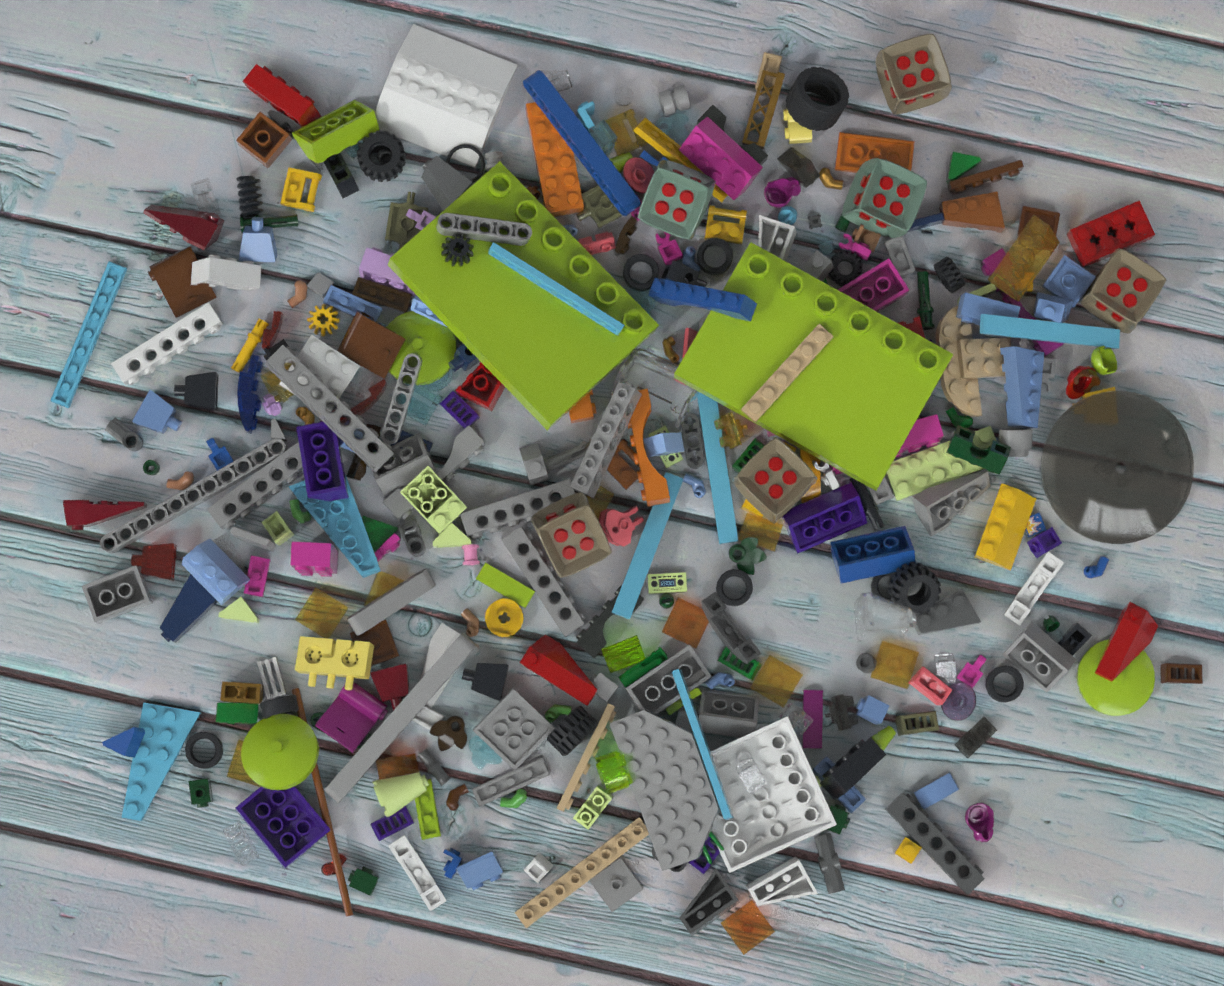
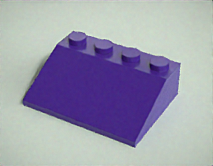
[235,786,331,869]

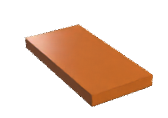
[835,132,915,173]

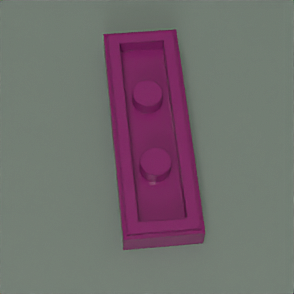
[802,690,823,749]

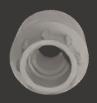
[999,429,1032,457]

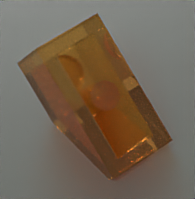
[376,753,419,780]

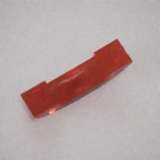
[319,379,387,423]

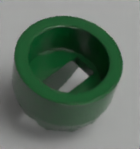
[143,460,160,476]
[659,593,674,609]
[1043,615,1060,632]

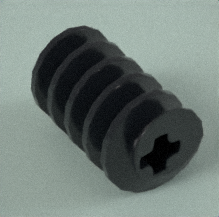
[236,176,264,217]

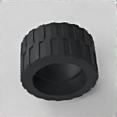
[786,67,849,131]

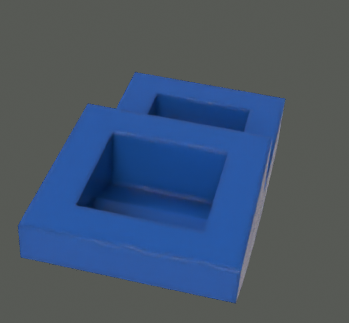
[640,150,669,166]

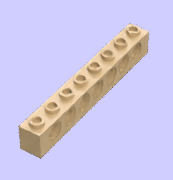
[515,817,649,928]

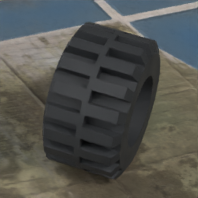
[357,131,406,182]
[888,562,941,616]
[547,705,597,756]

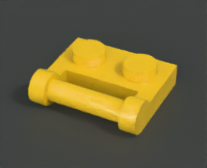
[280,167,322,212]
[704,205,747,245]

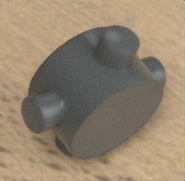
[807,214,822,229]

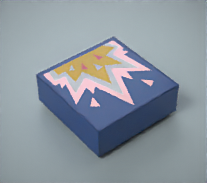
[1025,512,1047,538]

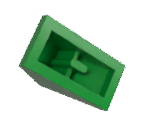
[946,152,981,184]

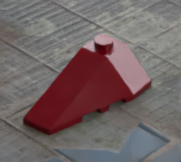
[143,205,225,251]
[63,500,147,531]

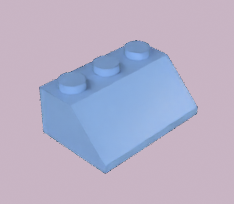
[182,539,250,605]

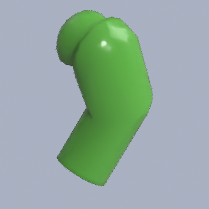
[289,499,311,523]
[500,789,527,808]

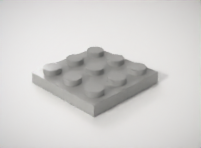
[473,688,555,770]

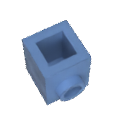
[856,695,889,725]

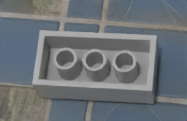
[625,645,712,715]

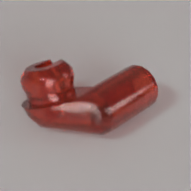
[321,853,348,876]

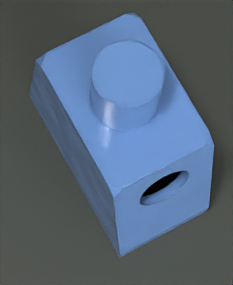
[239,217,278,262]
[1033,292,1073,323]
[132,390,182,434]

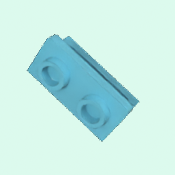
[576,101,595,136]

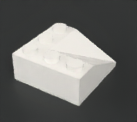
[279,335,360,412]

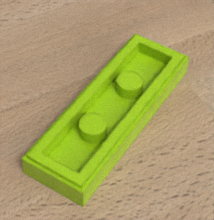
[476,562,535,609]
[415,779,441,840]

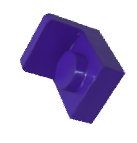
[1027,527,1062,558]

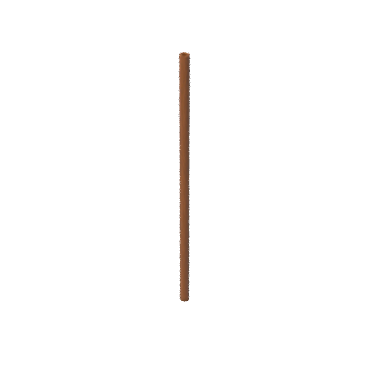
[292,688,354,917]

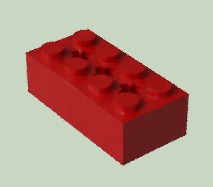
[1067,200,1155,268]

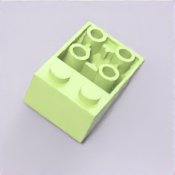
[400,466,467,534]

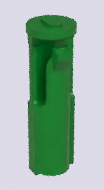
[618,647,669,688]

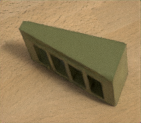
[895,711,939,736]

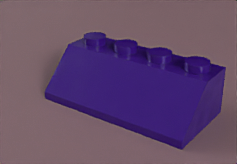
[296,422,349,501]
[782,483,867,553]

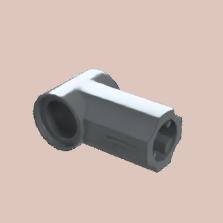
[105,417,143,452]

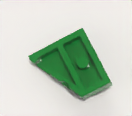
[362,516,398,553]

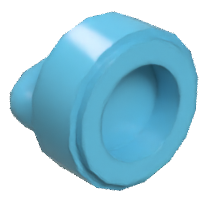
[778,206,797,225]

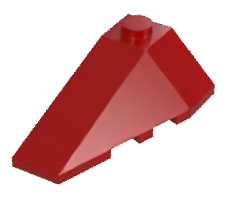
[1095,602,1158,682]
[519,634,598,706]

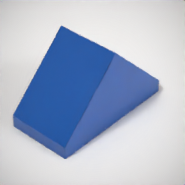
[102,727,145,758]

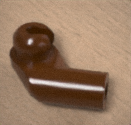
[446,784,469,811]

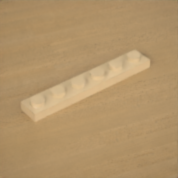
[741,324,834,423]
[557,703,617,812]

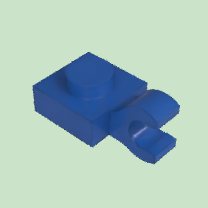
[206,438,234,471]

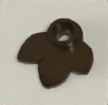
[429,716,467,751]

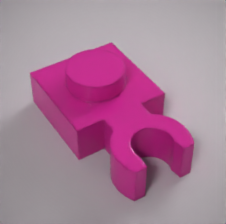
[655,232,683,265]
[375,533,401,562]

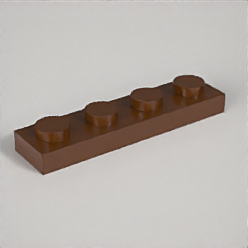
[947,160,1024,194]

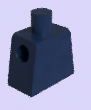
[448,344,480,372]

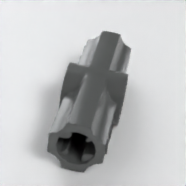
[814,833,845,894]

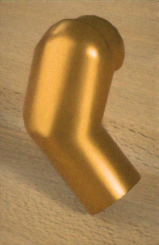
[819,167,843,190]
[662,336,679,363]
[296,407,315,425]

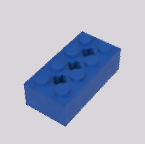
[830,526,916,584]

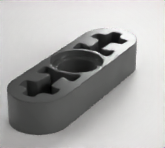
[681,413,704,469]

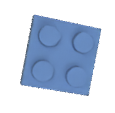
[1042,255,1095,308]

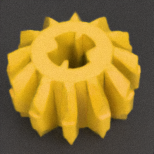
[307,304,340,337]

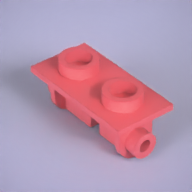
[578,231,616,255]

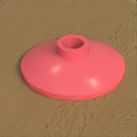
[623,157,655,193]

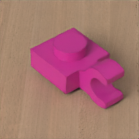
[839,234,871,261]
[956,655,987,689]

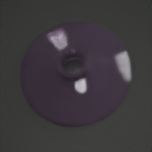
[941,682,976,721]

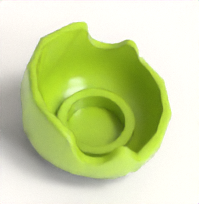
[1091,346,1117,375]

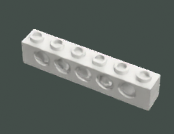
[111,302,223,385]

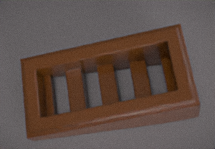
[1160,663,1203,684]

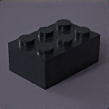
[820,737,886,800]

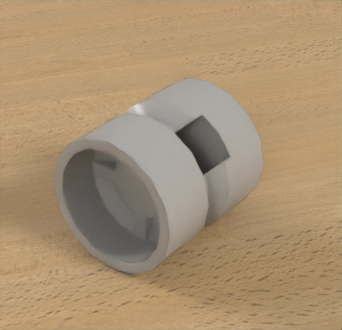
[658,85,690,116]

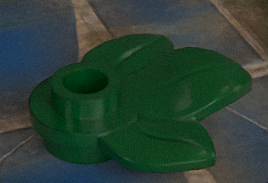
[729,537,767,575]

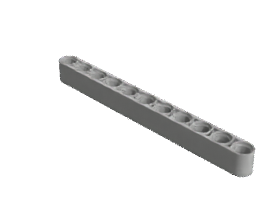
[100,438,287,553]
[324,633,477,803]

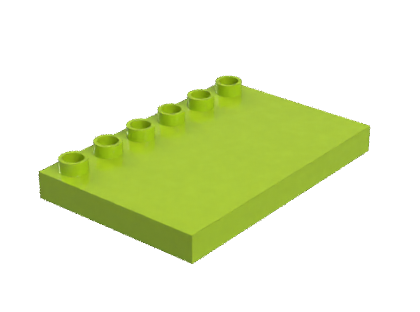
[388,161,659,431]
[674,242,954,491]

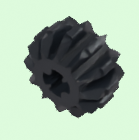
[441,234,474,267]

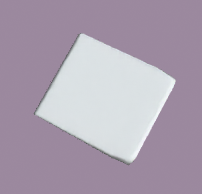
[524,853,553,883]

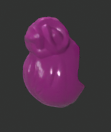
[764,177,801,208]
[965,803,994,842]

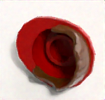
[1066,366,1101,400]

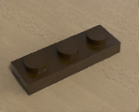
[352,277,412,313]
[346,424,381,481]

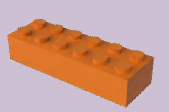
[525,97,584,217]

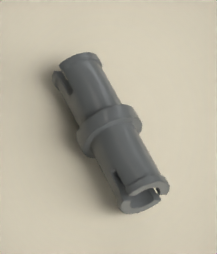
[417,748,451,786]

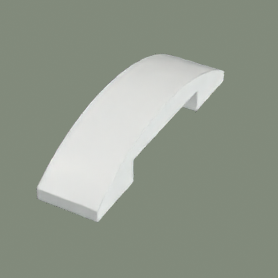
[1004,552,1064,626]
[388,835,447,911]

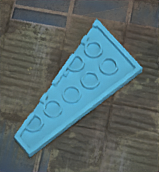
[288,474,381,578]
[121,702,201,821]

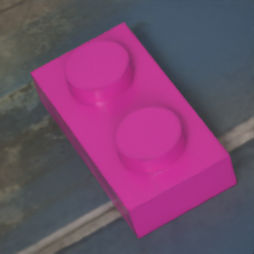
[244,556,271,597]

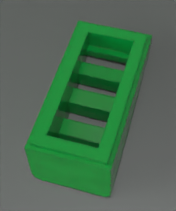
[732,438,765,473]
[717,646,762,681]

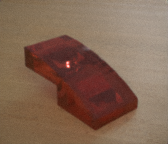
[262,311,284,350]

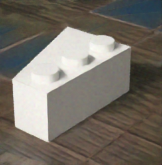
[745,856,818,906]

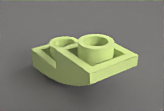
[573,785,613,830]

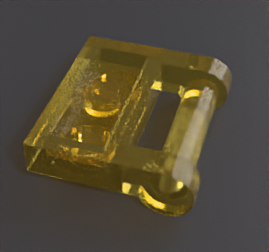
[602,109,648,156]

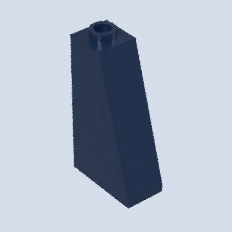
[160,574,218,643]

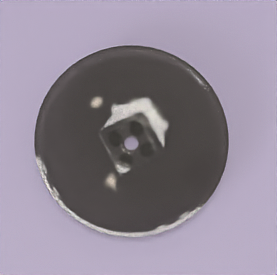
[1041,391,1194,544]

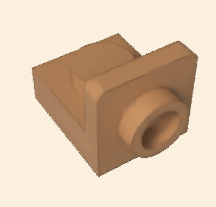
[852,224,881,254]

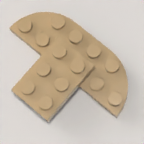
[936,306,1011,417]

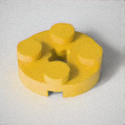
[485,598,524,637]

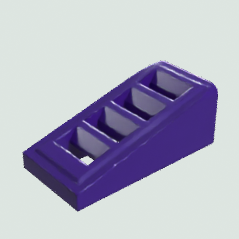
[440,391,480,429]
[370,806,414,841]
[688,836,720,874]

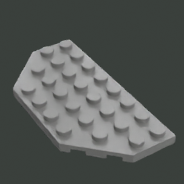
[610,710,720,871]

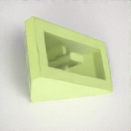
[262,511,295,546]
[433,522,472,548]
[218,597,259,623]

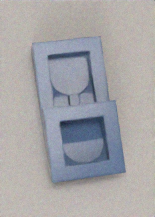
[914,772,959,809]

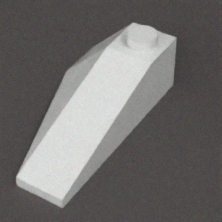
[420,623,461,709]

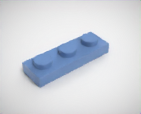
[323,285,383,322]
[812,756,866,813]

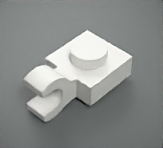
[812,460,840,490]

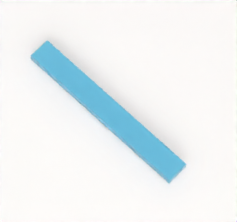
[488,242,624,335]
[50,261,127,409]
[980,314,1120,349]
[697,393,738,544]
[611,472,683,620]
[672,669,734,820]

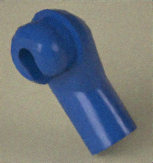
[1083,556,1109,579]

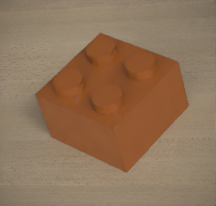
[236,112,292,168]

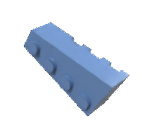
[1000,346,1044,429]

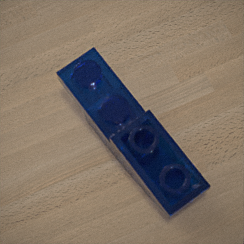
[237,355,263,434]

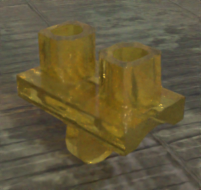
[714,412,747,449]

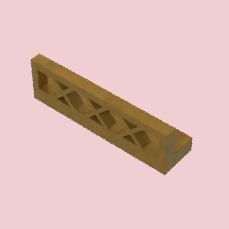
[742,70,785,149]

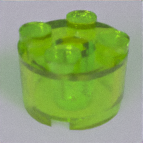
[594,750,633,795]

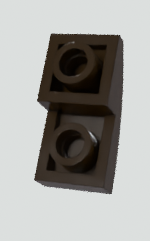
[615,216,637,257]

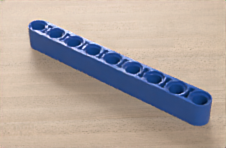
[523,70,641,216]

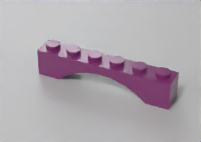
[981,248,1065,357]

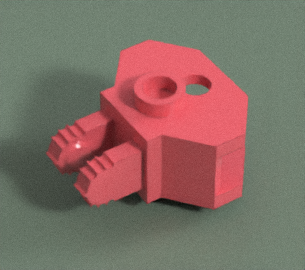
[599,506,644,547]

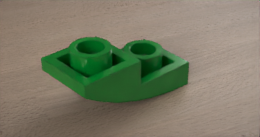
[216,702,258,725]

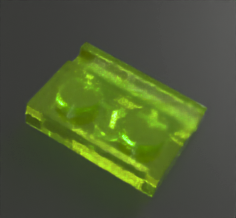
[601,635,646,673]

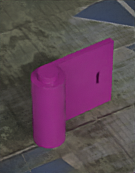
[315,681,389,753]

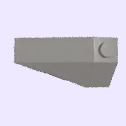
[913,470,990,536]

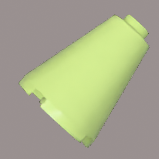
[372,772,429,817]

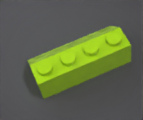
[292,100,380,163]

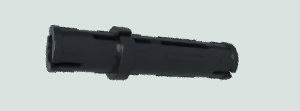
[849,478,885,531]

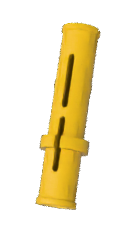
[231,318,269,374]

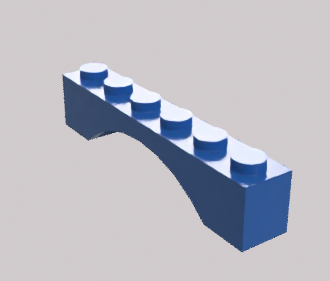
[648,278,757,322]

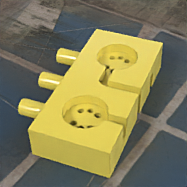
[295,636,374,690]

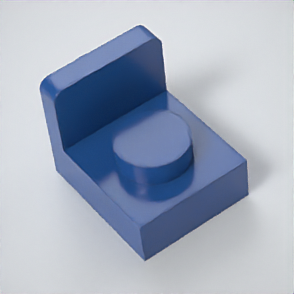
[443,848,463,879]

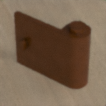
[148,246,217,318]
[337,310,406,379]

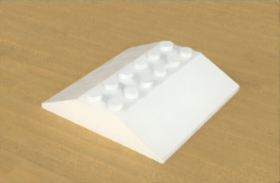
[375,24,518,168]
[711,716,837,873]

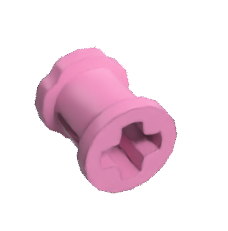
[462,544,480,565]

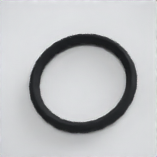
[446,144,485,183]

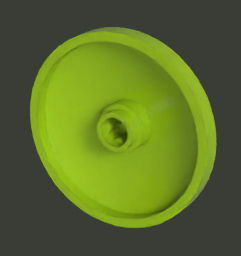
[386,311,457,385]
[1077,639,1155,716]
[241,714,319,790]

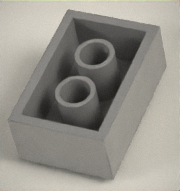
[82,565,153,624]

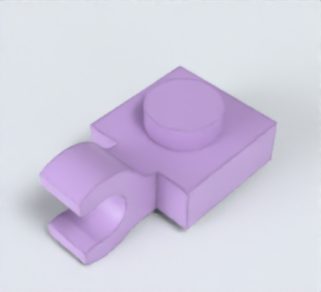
[406,209,436,230]
[262,394,282,416]

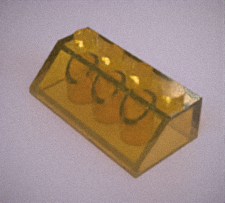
[987,215,1060,302]

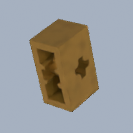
[220,681,263,704]

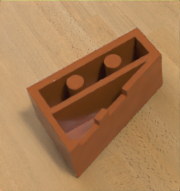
[939,192,1005,233]

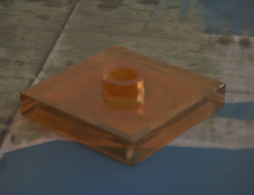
[662,597,709,649]
[721,900,775,955]

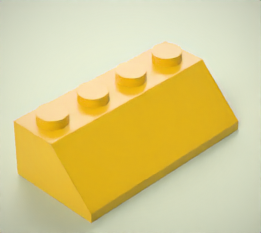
[974,483,1036,571]

